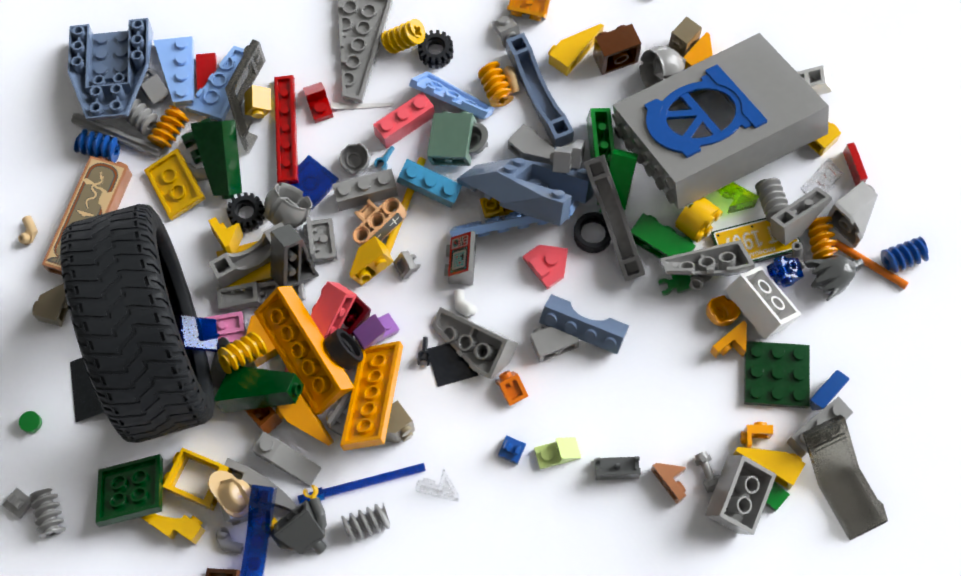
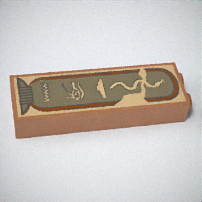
[42,156,132,276]

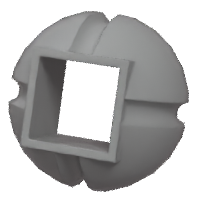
[639,46,686,88]
[263,183,312,228]

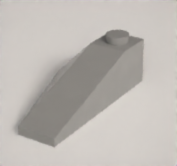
[660,240,755,276]
[432,307,518,379]

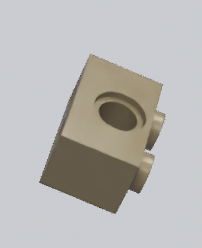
[668,16,702,57]

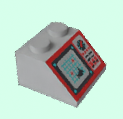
[444,231,476,285]

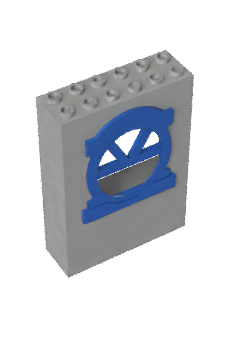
[612,33,829,210]

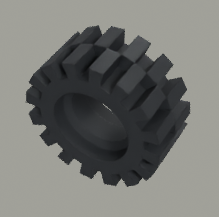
[418,30,454,69]
[226,192,265,232]

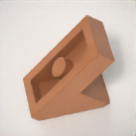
[651,463,686,504]

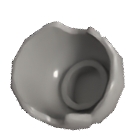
[339,143,370,174]

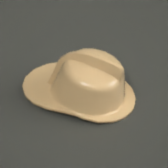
[208,470,252,518]

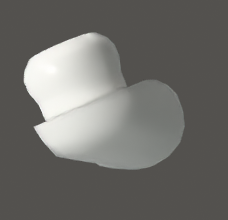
[454,289,477,316]

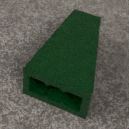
[190,120,242,199]
[214,366,304,413]

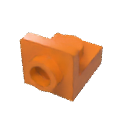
[495,370,528,406]

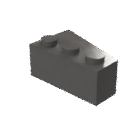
[270,224,319,287]

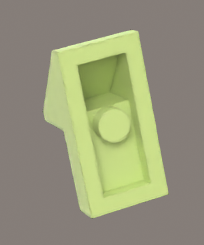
[534,437,581,470]

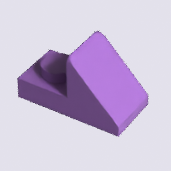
[352,313,400,350]

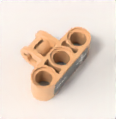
[353,197,407,247]

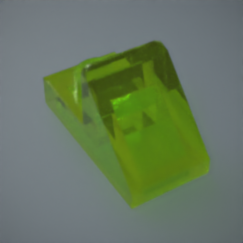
[717,182,759,214]

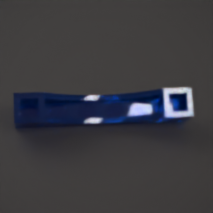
[240,484,277,576]

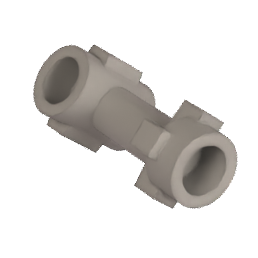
[689,275,712,291]
[695,451,720,493]

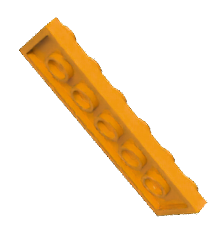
[340,341,403,451]

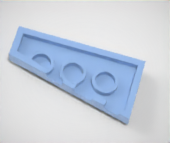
[153,36,194,107]
[185,46,253,121]

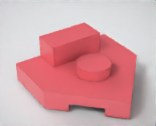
[523,245,568,290]

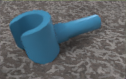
[374,146,395,171]

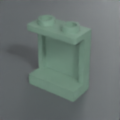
[427,111,477,166]

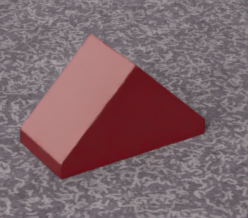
[340,296,371,337]

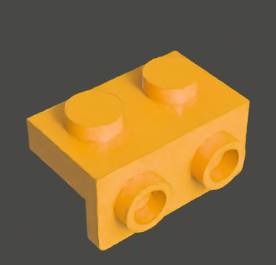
[507,0,550,21]

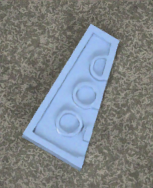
[409,71,495,119]

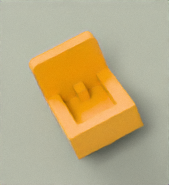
[740,422,773,448]

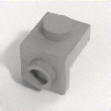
[492,15,520,48]

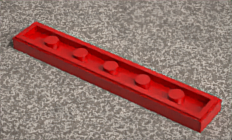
[274,75,299,185]

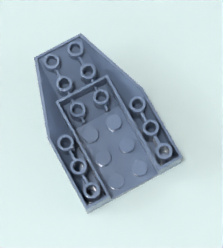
[68,18,153,121]

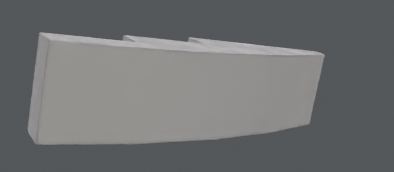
[216,281,306,310]
[224,457,297,512]

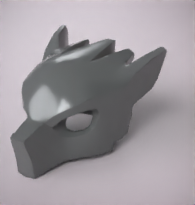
[804,256,864,301]

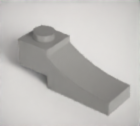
[550,139,585,173]

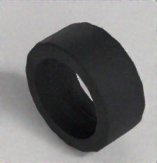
[574,212,611,253]
[325,328,363,370]

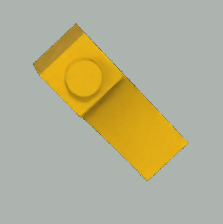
[140,513,206,545]

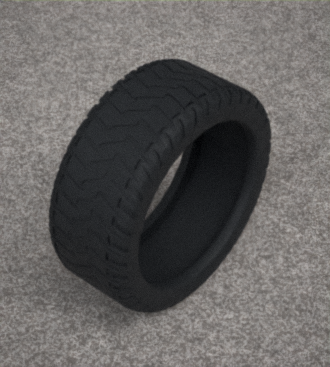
[60,204,214,443]

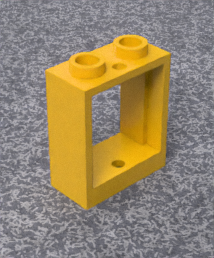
[163,447,232,511]

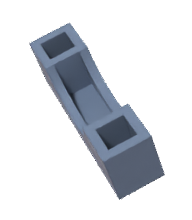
[539,294,630,354]

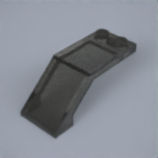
[225,39,266,154]
[802,414,888,540]

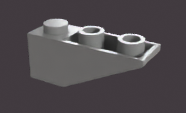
[508,124,555,164]

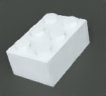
[725,266,801,339]

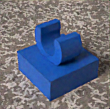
[498,435,526,465]

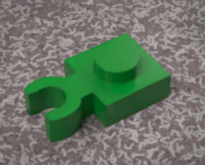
[658,275,693,296]

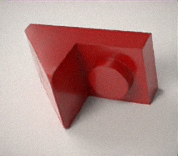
[303,82,334,123]

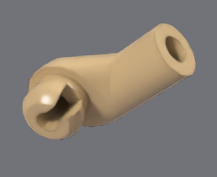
[502,66,520,93]
[18,215,38,245]

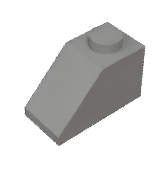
[140,67,170,104]
[530,327,579,362]

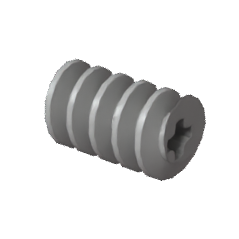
[124,98,158,136]
[755,178,789,222]
[29,488,66,538]
[341,503,390,541]

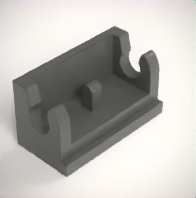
[594,456,641,480]

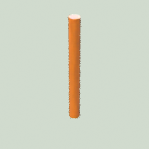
[833,239,909,289]

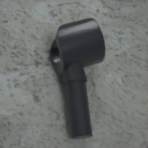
[417,337,431,366]

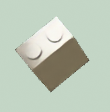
[385,400,415,443]

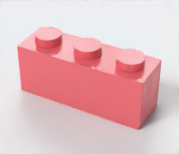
[373,92,435,149]
[310,281,357,339]

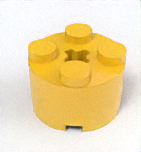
[675,197,723,243]

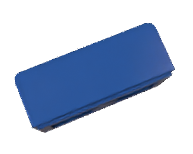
[810,370,850,411]

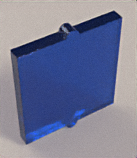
[179,315,219,352]

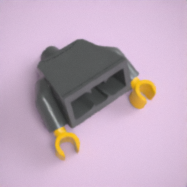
[261,485,327,555]

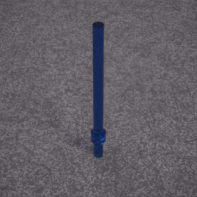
[297,463,426,504]

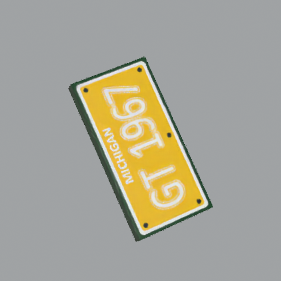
[710,218,800,263]

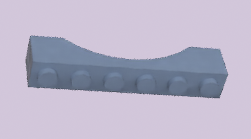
[506,33,574,149]

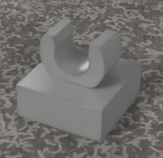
[393,250,421,280]
[2,487,33,519]

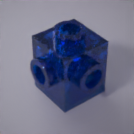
[766,256,804,288]

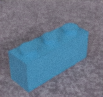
[396,159,463,208]

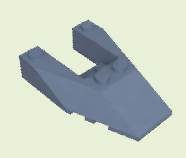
[457,158,594,226]

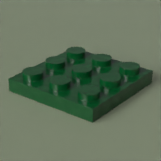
[744,341,810,409]
[95,454,163,527]

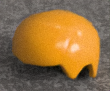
[706,295,741,327]

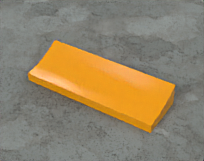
[254,286,355,415]

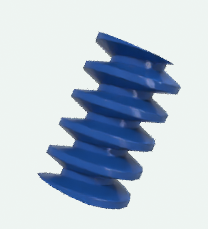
[74,129,120,163]
[880,236,929,273]

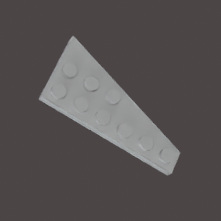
[337,0,393,103]

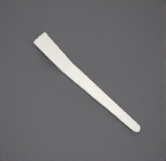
[331,102,394,109]

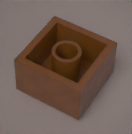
[593,23,642,75]

